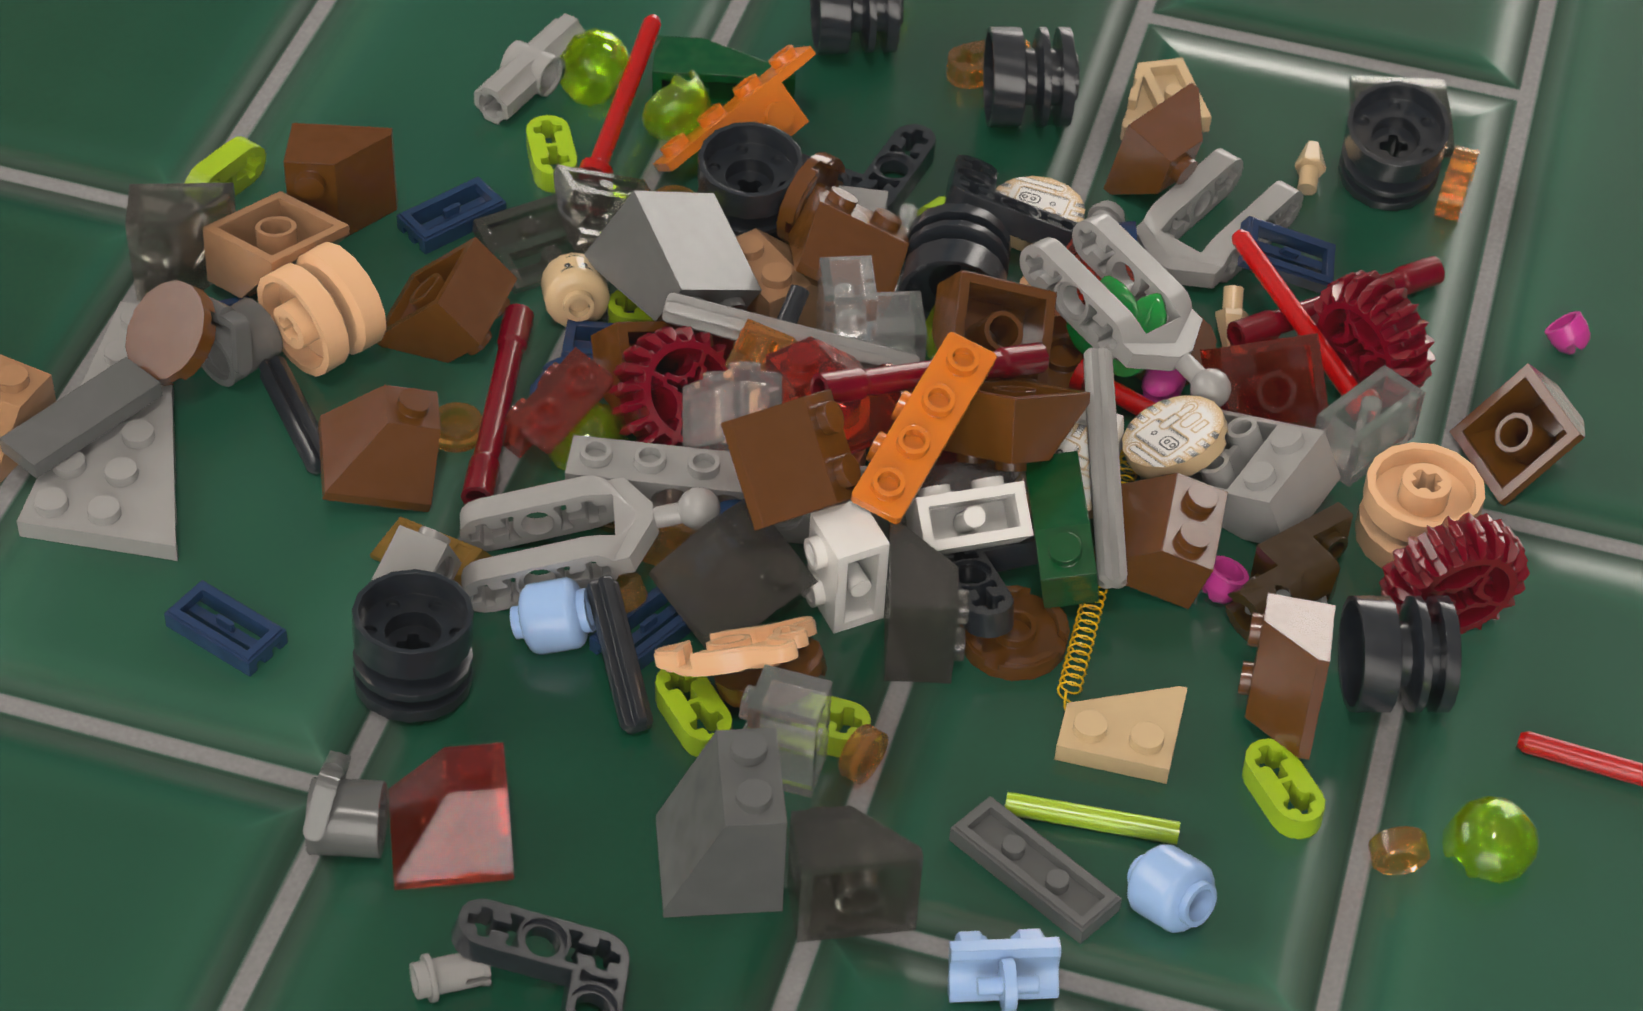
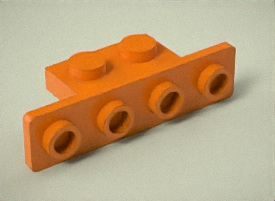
[653,45,816,172]
[851,332,997,524]

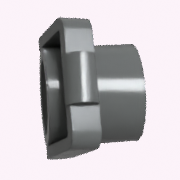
[201,297,283,387]
[303,751,388,858]

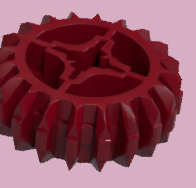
[1311,269,1436,408]
[608,326,749,451]
[1379,512,1530,634]

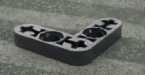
[801,124,936,215]
[944,155,1078,257]
[928,515,1038,638]
[451,899,630,1011]

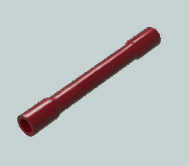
[1227,256,1445,351]
[461,303,534,504]
[810,342,1049,404]

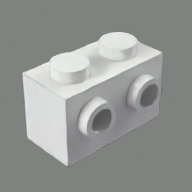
[905,476,1033,559]
[802,501,890,634]

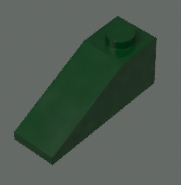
[652,36,796,111]
[1025,451,1099,609]

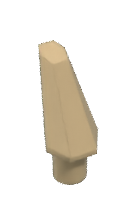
[1295,140,1326,195]
[1215,285,1248,356]

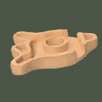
[654,616,817,677]

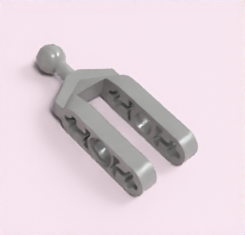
[1128,148,1303,288]
[1019,213,1231,407]
[460,475,721,613]

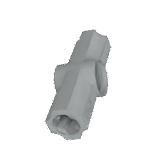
[474,14,588,124]

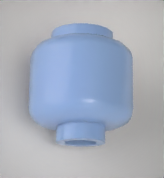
[510,577,596,655]
[1127,845,1217,933]

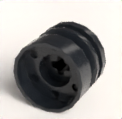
[810,0,904,55]
[983,27,1079,127]
[1338,81,1451,212]
[697,122,803,241]
[898,203,1011,335]
[352,569,474,723]
[1338,595,1462,712]

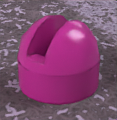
[1545,311,1590,355]
[1141,369,1186,403]
[1202,556,1249,604]

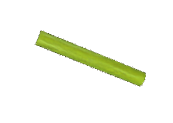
[1005,792,1181,845]

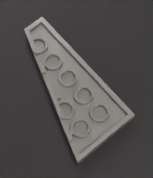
[17,301,178,561]

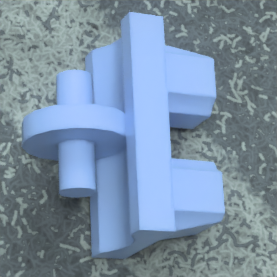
[947,929,1061,1011]

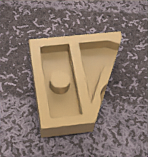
[1120,58,1211,141]
[1054,686,1187,784]

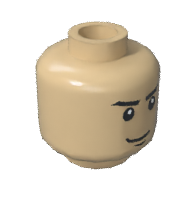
[541,252,610,327]

